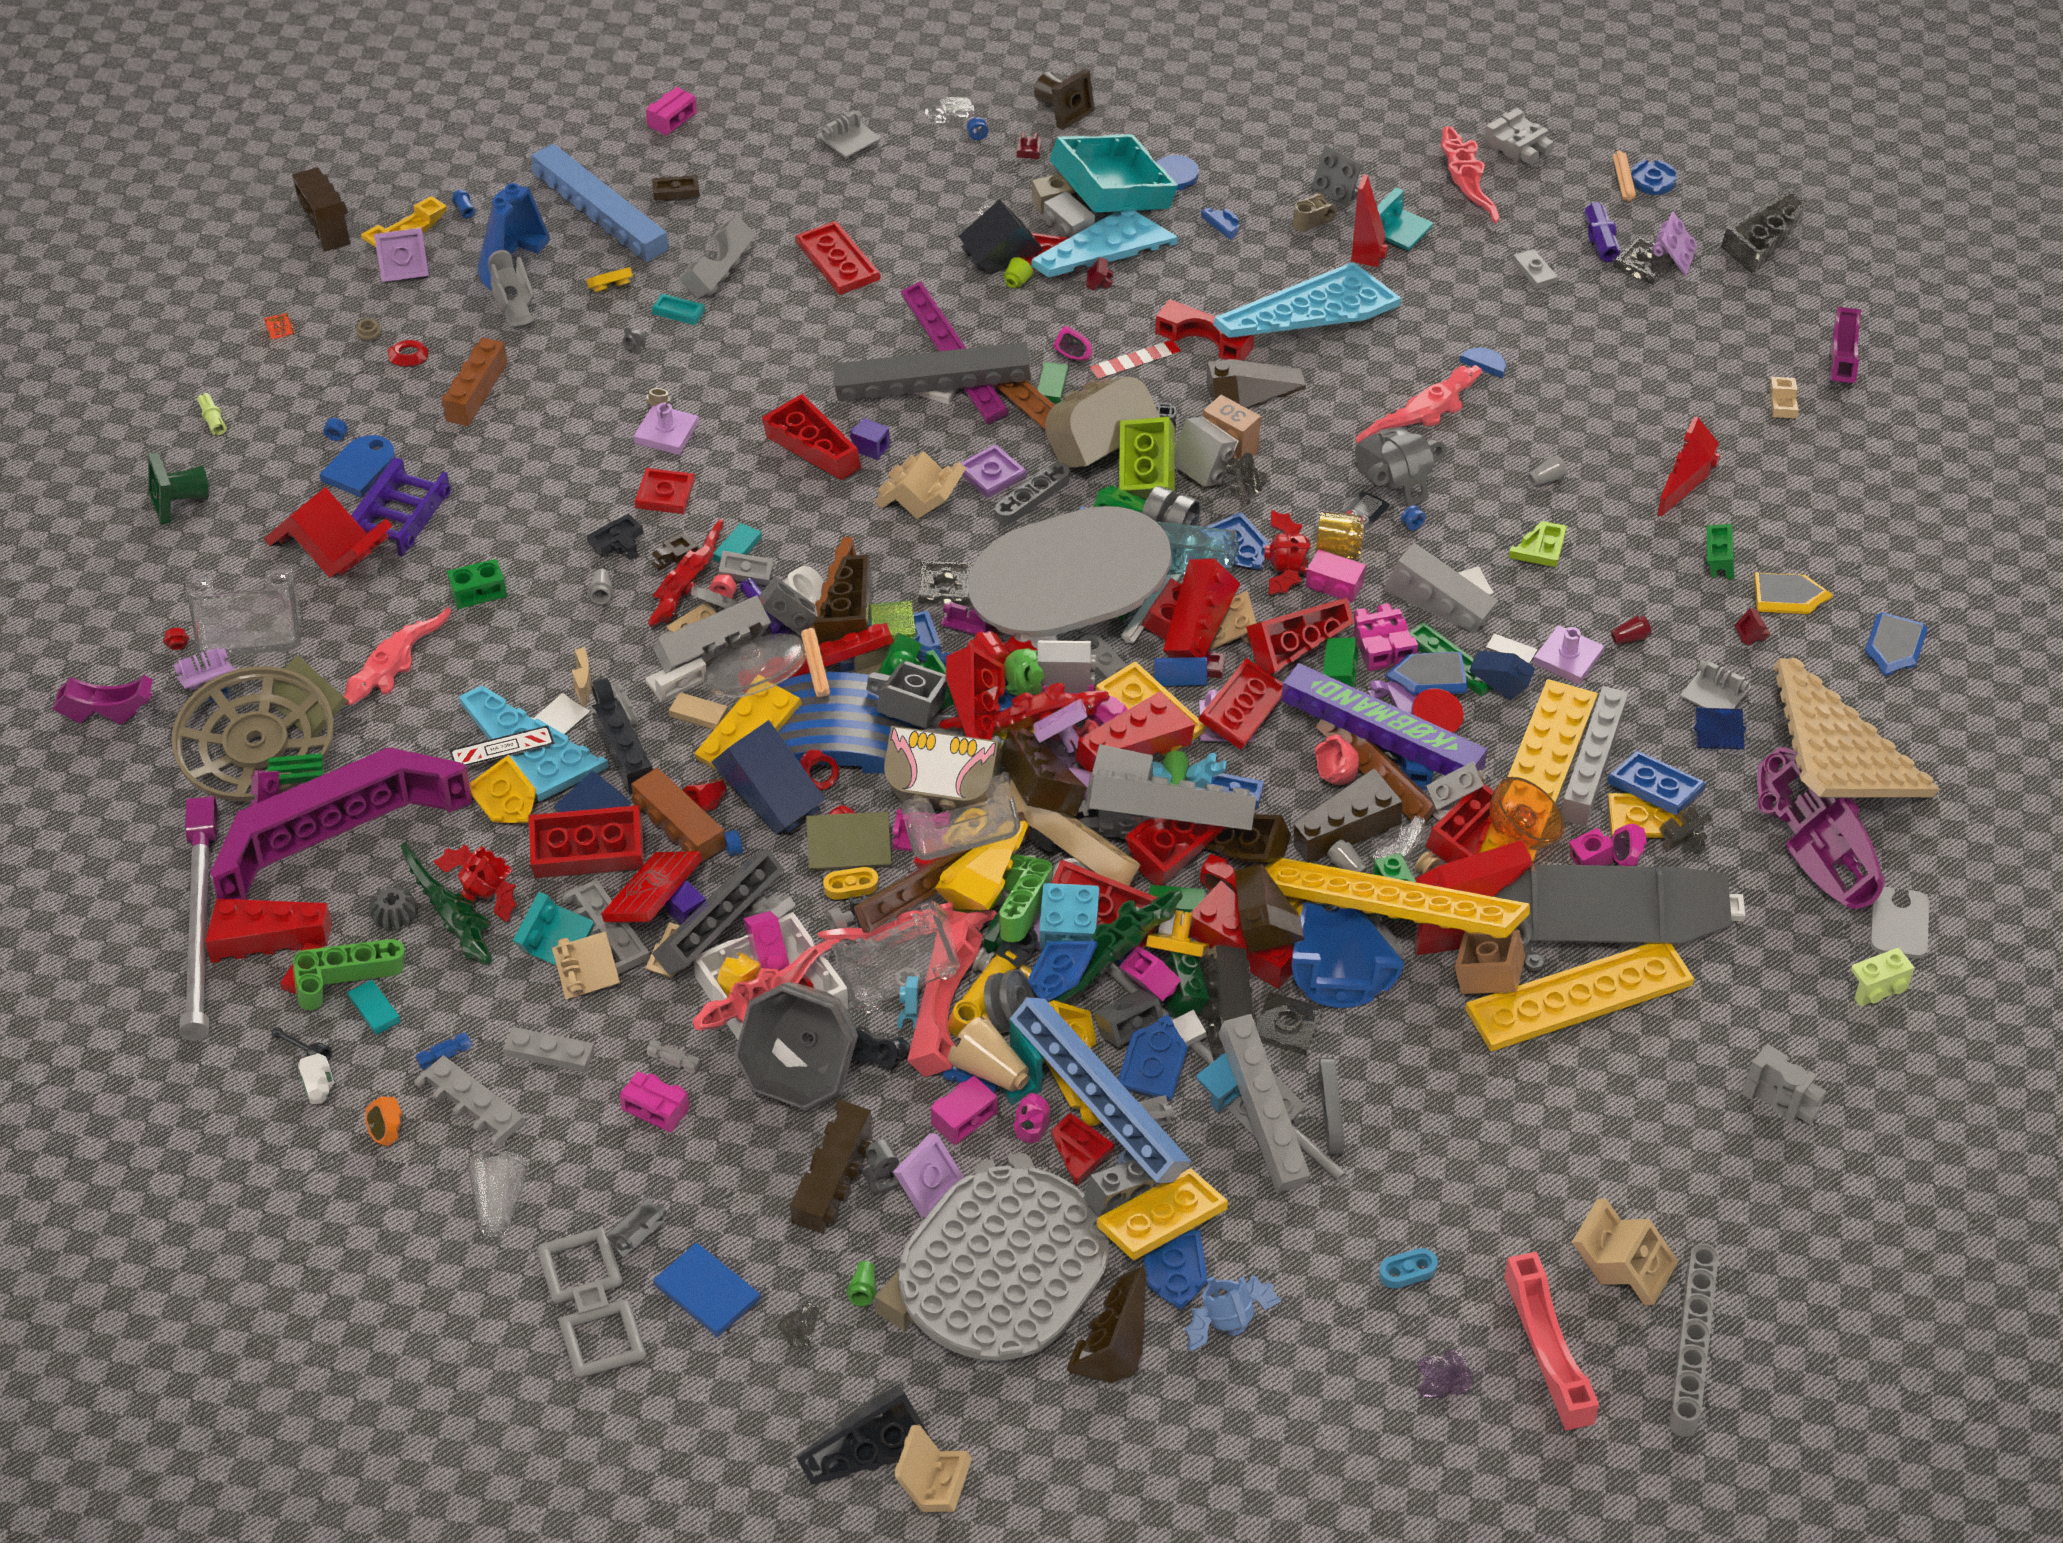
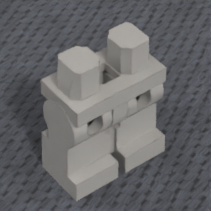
[1484,108,1554,165]
[1742,1043,1827,1124]

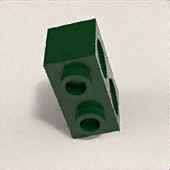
[1164,952,1209,1018]

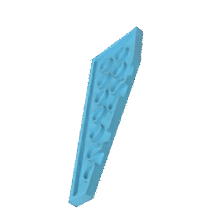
[1213,262,1401,338]

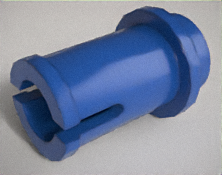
[452,190,475,218]

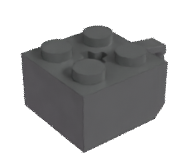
[866,661,948,728]

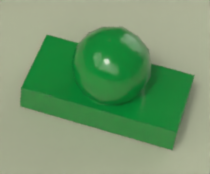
[877,632,922,676]

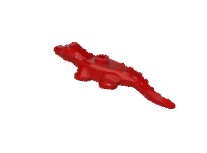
[648,518,724,627]
[939,683,1110,732]

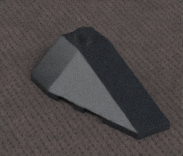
[796,1384,934,1485]

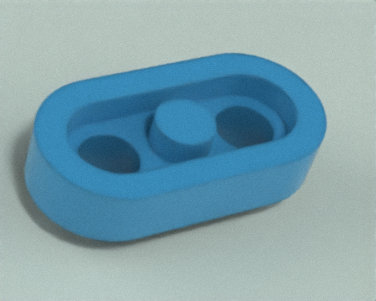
[1379,1248,1438,1289]

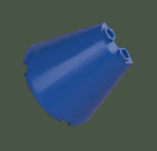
[478,183,550,291]
[1292,903,1404,1008]

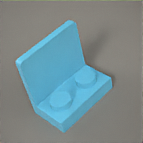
[1039,883,1099,948]

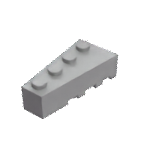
[653,595,771,674]

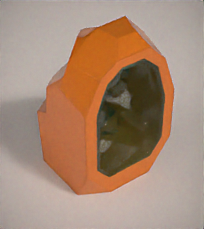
[365,1097,402,1147]

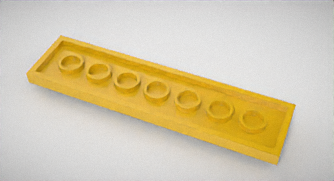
[1465,943,1694,1052]

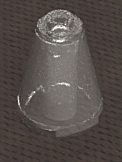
[468,1151,528,1238]

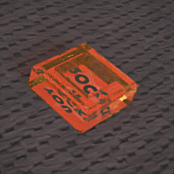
[264,313,294,340]

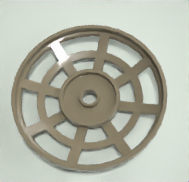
[171,666,334,801]

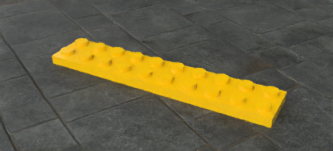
[1479,679,1598,862]
[1265,858,1530,938]

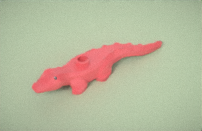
[1441,126,1499,223]
[1356,365,1482,444]
[343,607,451,705]
[818,902,998,943]
[692,938,840,1030]

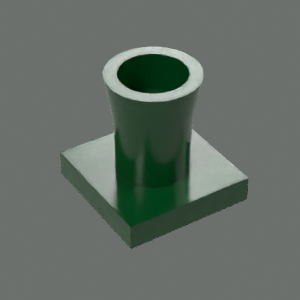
[148,453,209,524]

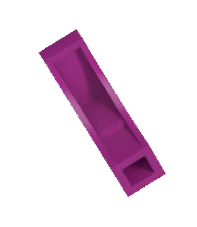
[1829,306,1862,383]
[52,675,153,725]

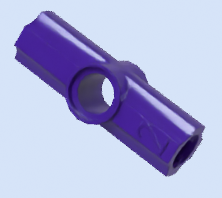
[1584,202,1620,262]

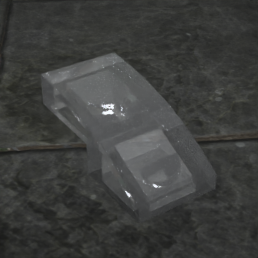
[923,97,976,123]

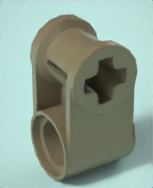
[1293,193,1337,231]

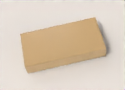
[669,692,728,730]

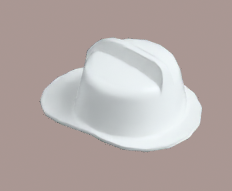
[784,566,824,604]

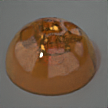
[1489,777,1564,850]

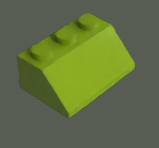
[1119,417,1175,499]

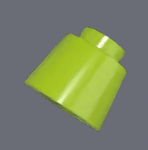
[1004,257,1033,288]

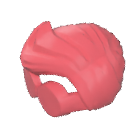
[1315,735,1359,785]

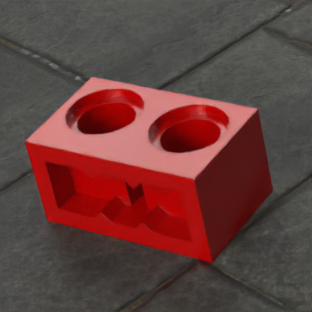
[1141,578,1182,640]

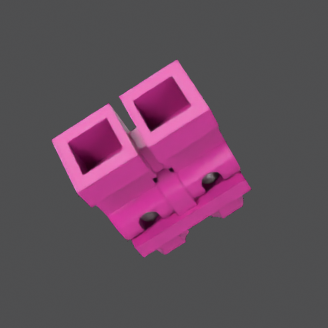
[1353,603,1418,672]

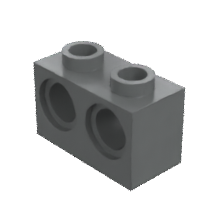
[759,576,818,635]
[1084,1159,1154,1217]

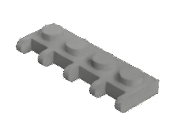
[563,879,650,974]
[414,1055,525,1146]

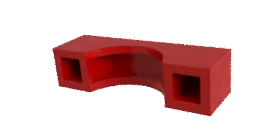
[1155,299,1254,361]

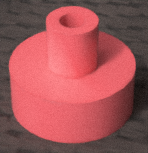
[709,574,737,599]

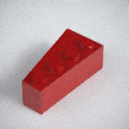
[205,899,332,963]

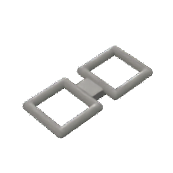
[537,1227,646,1378]

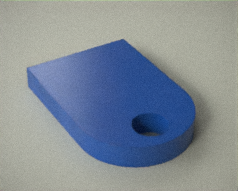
[319,435,395,498]

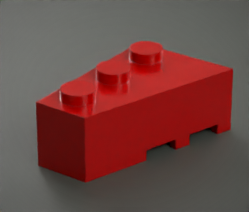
[1425,783,1502,863]

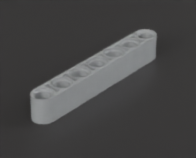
[1669,1244,1719,1437]

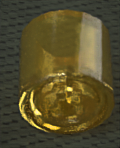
[1315,511,1364,560]

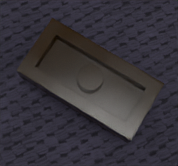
[652,175,700,200]

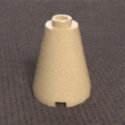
[948,1017,1030,1092]

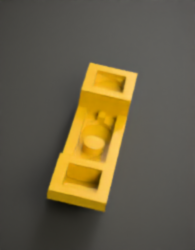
[361,196,447,247]

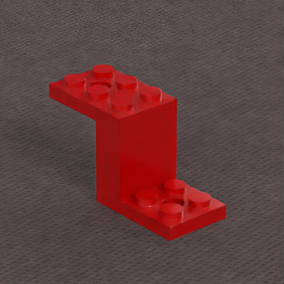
[263,487,393,578]

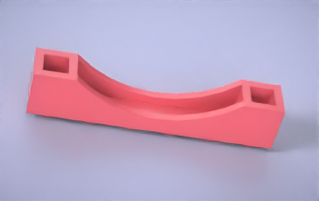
[907,919,983,1077]
[1504,1251,1599,1431]

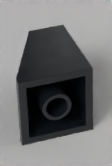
[958,199,1044,275]

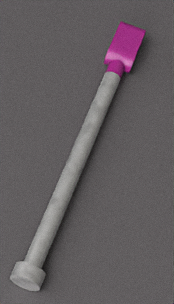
[179,796,218,1040]

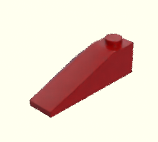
[1351,174,1388,267]
[1657,416,1721,517]
[946,645,1005,740]
[1125,818,1225,886]
[1415,840,1534,897]
[1051,859,1158,950]

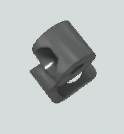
[862,1139,901,1194]

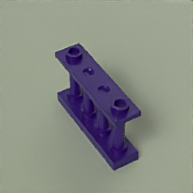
[351,457,451,556]

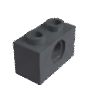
[1094,988,1164,1047]

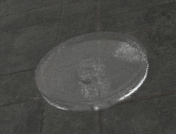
[704,634,806,698]

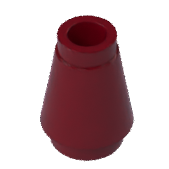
[1610,615,1651,645]

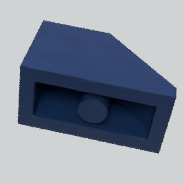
[1469,651,1535,700]

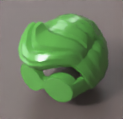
[1004,649,1044,696]

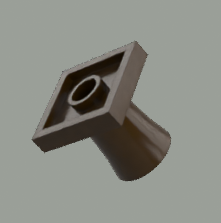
[1034,69,1095,130]

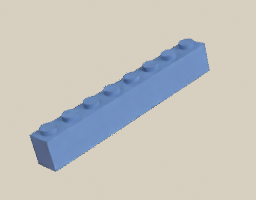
[531,143,668,262]
[1010,998,1191,1183]

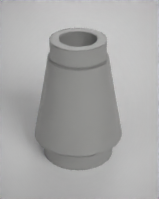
[1528,456,1567,486]
[588,569,613,605]
[1327,840,1368,873]

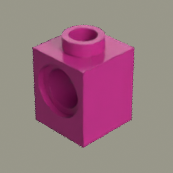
[1569,828,1614,866]

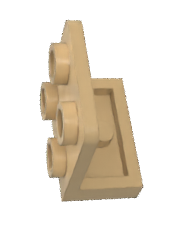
[895,1425,972,1512]

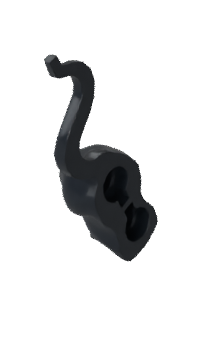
[852,1026,910,1069]

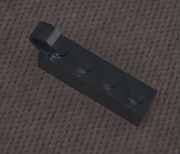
[591,677,653,795]

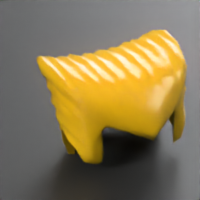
[717,953,762,997]

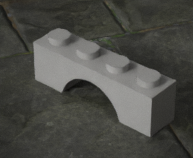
[679,215,756,299]

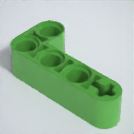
[999,854,1053,942]
[293,939,404,1010]

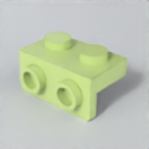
[1851,948,1915,1007]

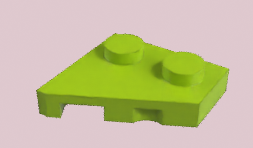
[1509,521,1567,568]

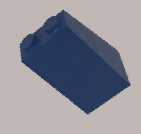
[711,720,826,834]

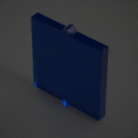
[1694,707,1746,750]

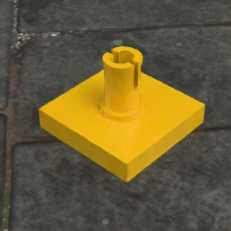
[1146,910,1209,957]

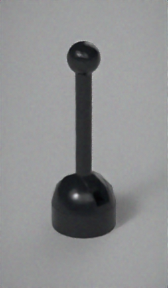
[272,1027,332,1062]

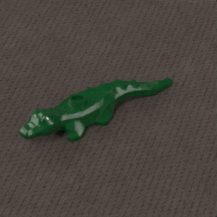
[400,842,492,965]
[1050,889,1183,1003]

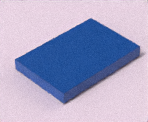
[1607,750,1706,815]
[653,1242,761,1338]

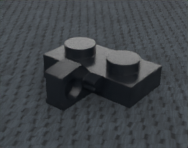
[587,513,644,560]

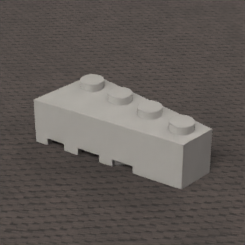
[1384,543,1498,634]

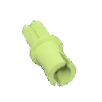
[197,393,227,436]

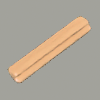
[1613,150,1636,202]
[801,628,830,698]

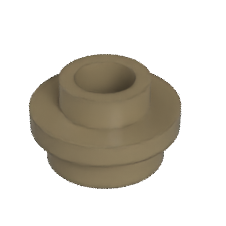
[356,319,381,341]
[646,388,671,407]

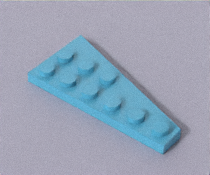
[1031,210,1178,277]
[459,686,609,802]

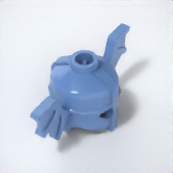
[1185,1275,1281,1351]

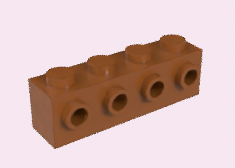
[441,337,507,427]
[631,768,726,863]

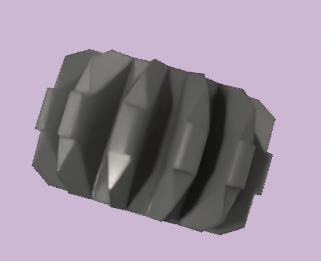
[369,884,417,931]

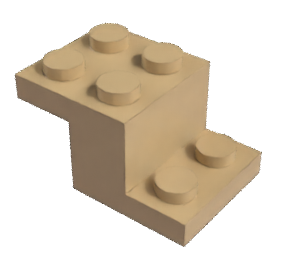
[875,451,966,519]
[1572,1199,1678,1305]

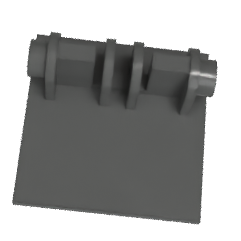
[1311,145,1363,207]

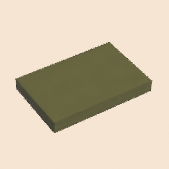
[272,655,348,738]
[806,812,891,871]

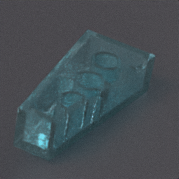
[1155,521,1239,575]

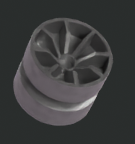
[1142,486,1201,550]

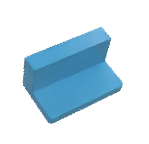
[1197,1053,1241,1113]

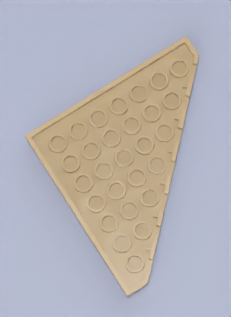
[1774,658,1939,797]

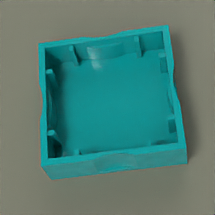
[1049,134,1178,212]

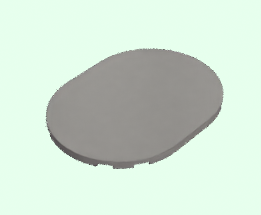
[968,506,1172,637]
[898,1166,1109,1360]

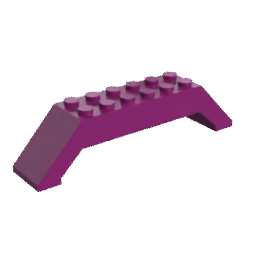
[210,747,472,900]

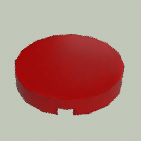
[1411,688,1464,734]

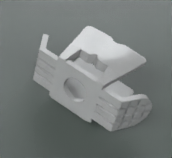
[488,250,534,326]

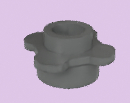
[622,327,645,354]

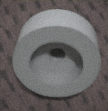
[825,907,854,930]

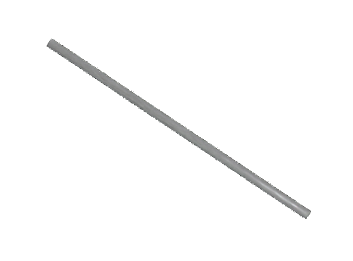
[1109,963,1346,1181]

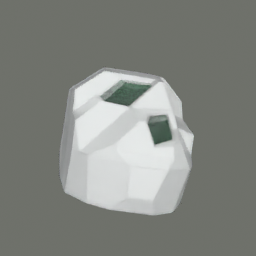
[298,1054,334,1104]

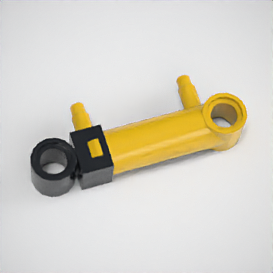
[948,927,1038,1038]

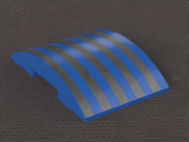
[775,672,919,774]

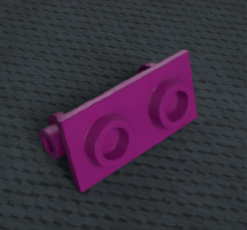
[940,601,995,635]
[251,770,279,806]

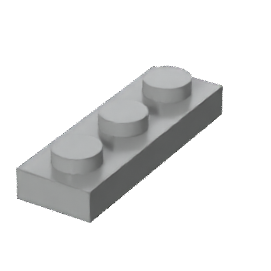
[503,1027,595,1073]

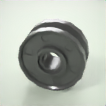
[984,969,1035,1033]

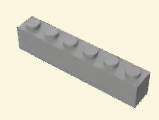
[1560,686,1628,827]
[1085,769,1256,830]
[1218,1014,1310,1194]

